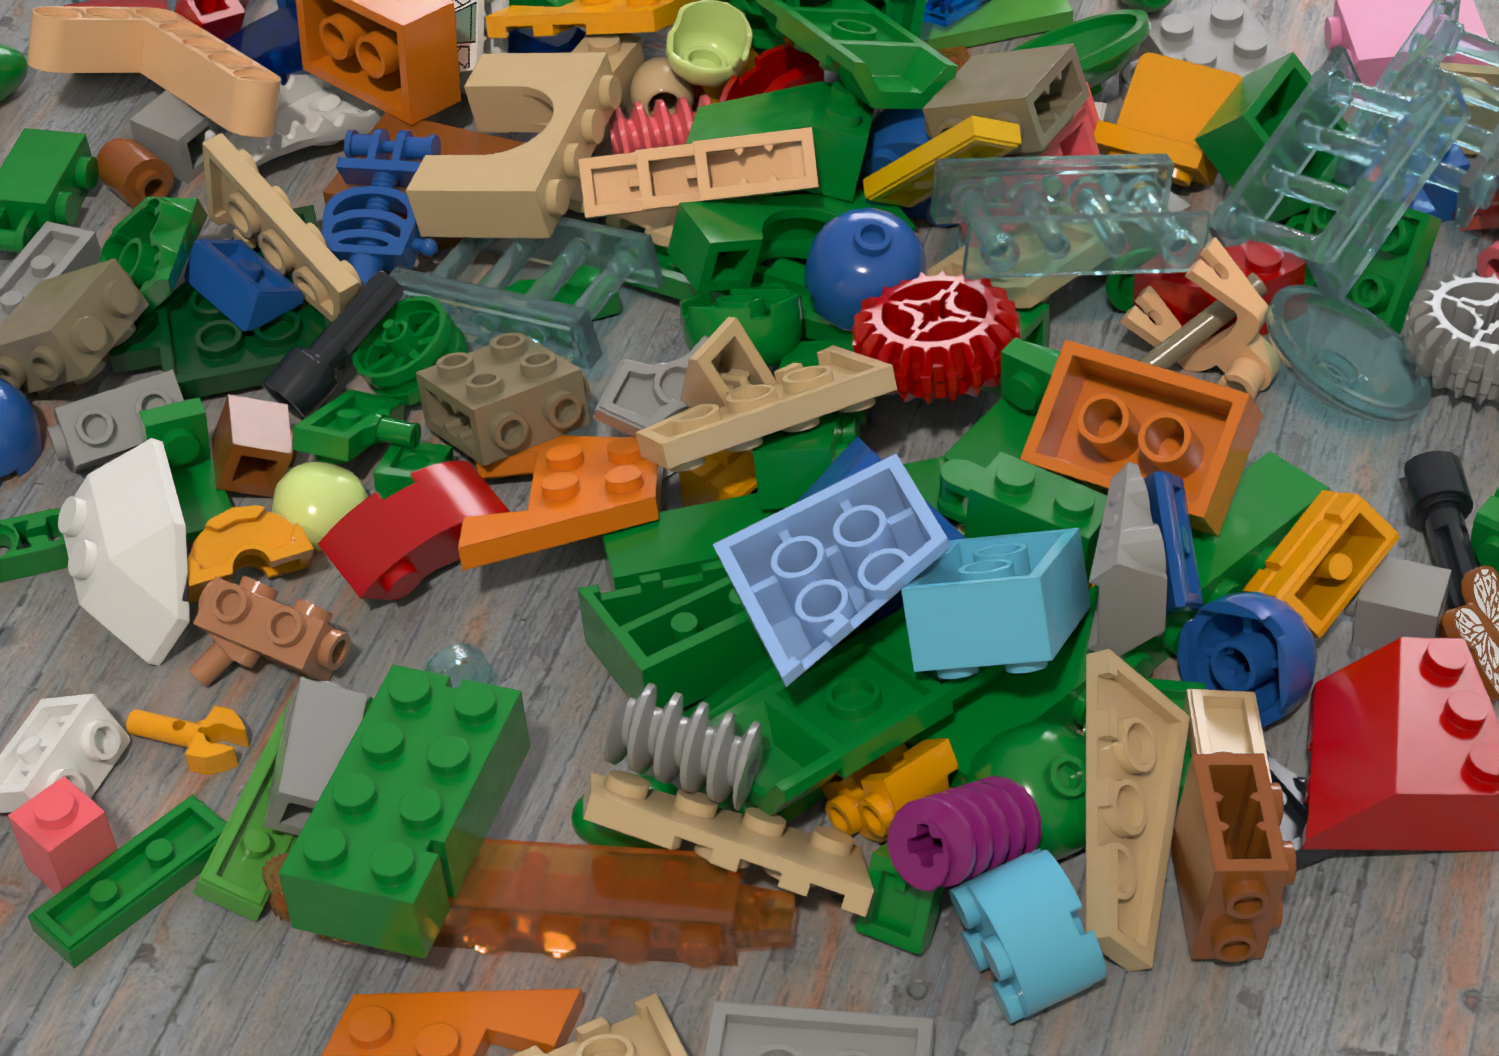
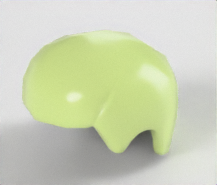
[665,0,753,87]
[271,462,368,552]

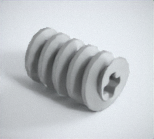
[604,682,763,811]

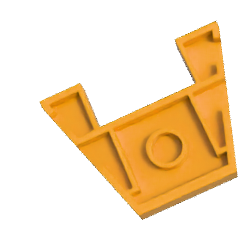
[485,0,698,38]

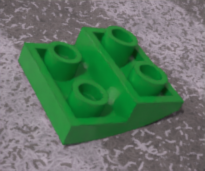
[1294,179,1443,334]

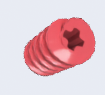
[609,94,712,155]

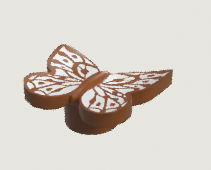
[1439,565,1499,703]

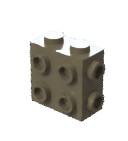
[922,43,1090,159]
[0,258,149,395]
[416,333,591,466]

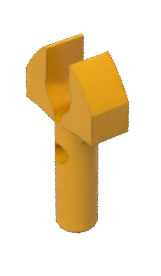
[126,705,250,775]

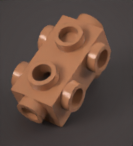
[189,576,350,687]

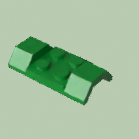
[754,0,958,109]
[709,607,1005,816]

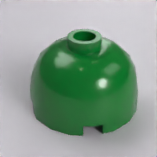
[679,287,803,370]
[965,721,1086,861]

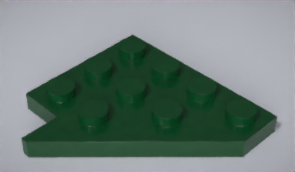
[109,205,346,400]

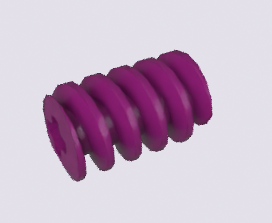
[887,775,1042,892]

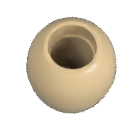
[630,57,695,117]

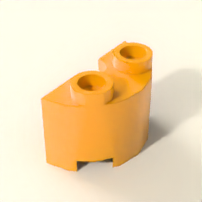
[186,505,314,603]
[820,738,958,842]

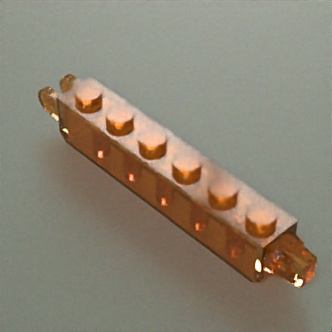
[262,839,796,967]

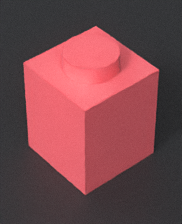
[8,776,118,894]

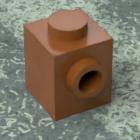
[212,394,297,498]

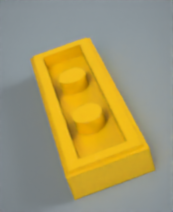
[863,116,1022,207]

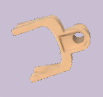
[1119,237,1281,400]

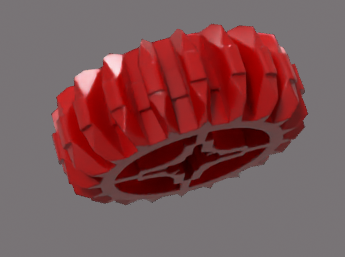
[852,270,1021,405]

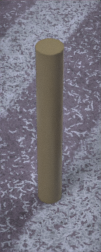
[1138,272,1268,369]

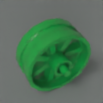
[353,296,467,406]

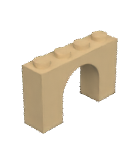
[406,52,622,238]

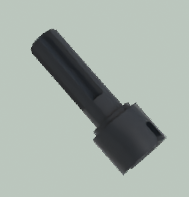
[262,271,404,421]
[1398,450,1478,610]

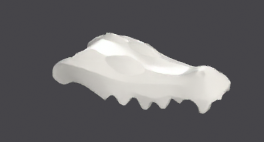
[205,74,386,167]

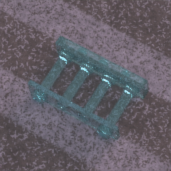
[1334,0,1499,228]
[1207,46,1471,301]
[930,153,1211,279]
[389,217,664,370]

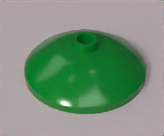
[1011,9,1151,96]

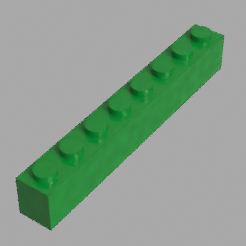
[906,451,1330,788]

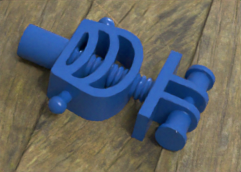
[321,129,441,287]

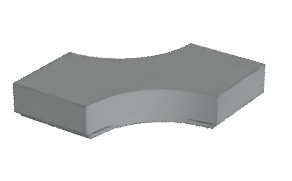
[594,336,708,437]

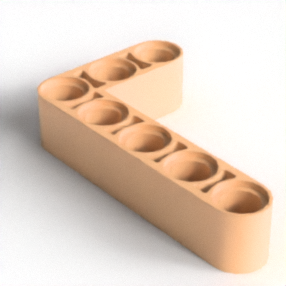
[27,6,281,137]

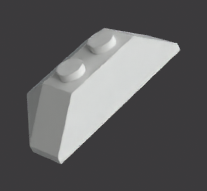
[58,438,190,666]

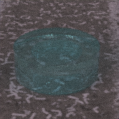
[424,644,494,689]

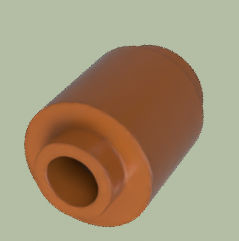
[97,138,174,208]

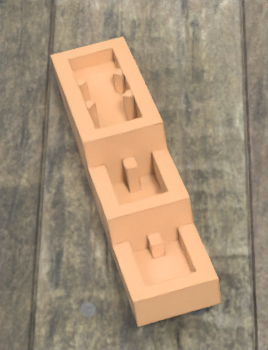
[578,127,819,219]

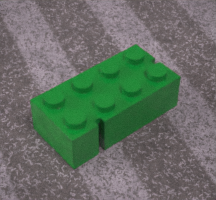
[278,664,531,959]

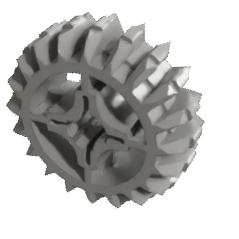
[1402,271,1499,405]

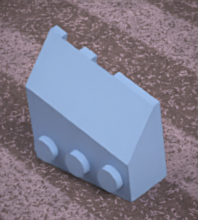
[713,454,951,687]

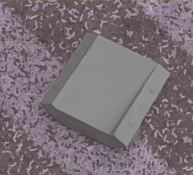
[1087,462,1167,657]

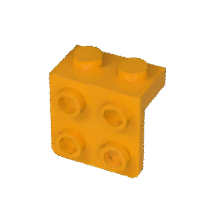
[1094,52,1242,187]

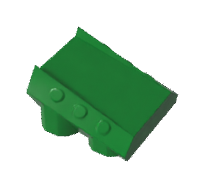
[99,196,208,326]

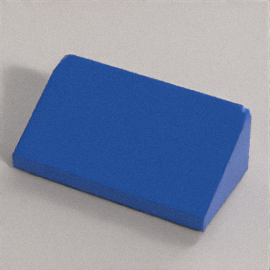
[184,239,305,331]
[1144,471,1204,616]

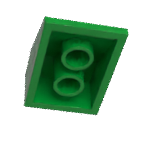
[686,81,874,202]

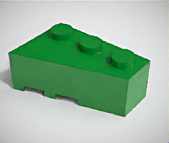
[577,560,767,709]

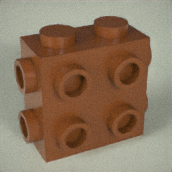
[1171,751,1296,962]

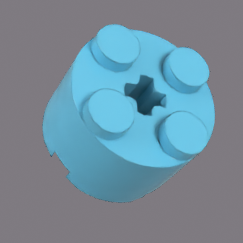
[949,848,1107,1024]

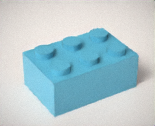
[901,528,1091,679]

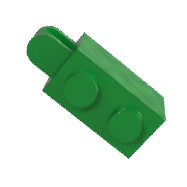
[0,128,99,254]
[937,451,1107,586]

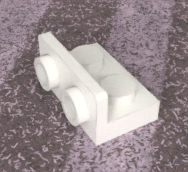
[0,693,130,813]

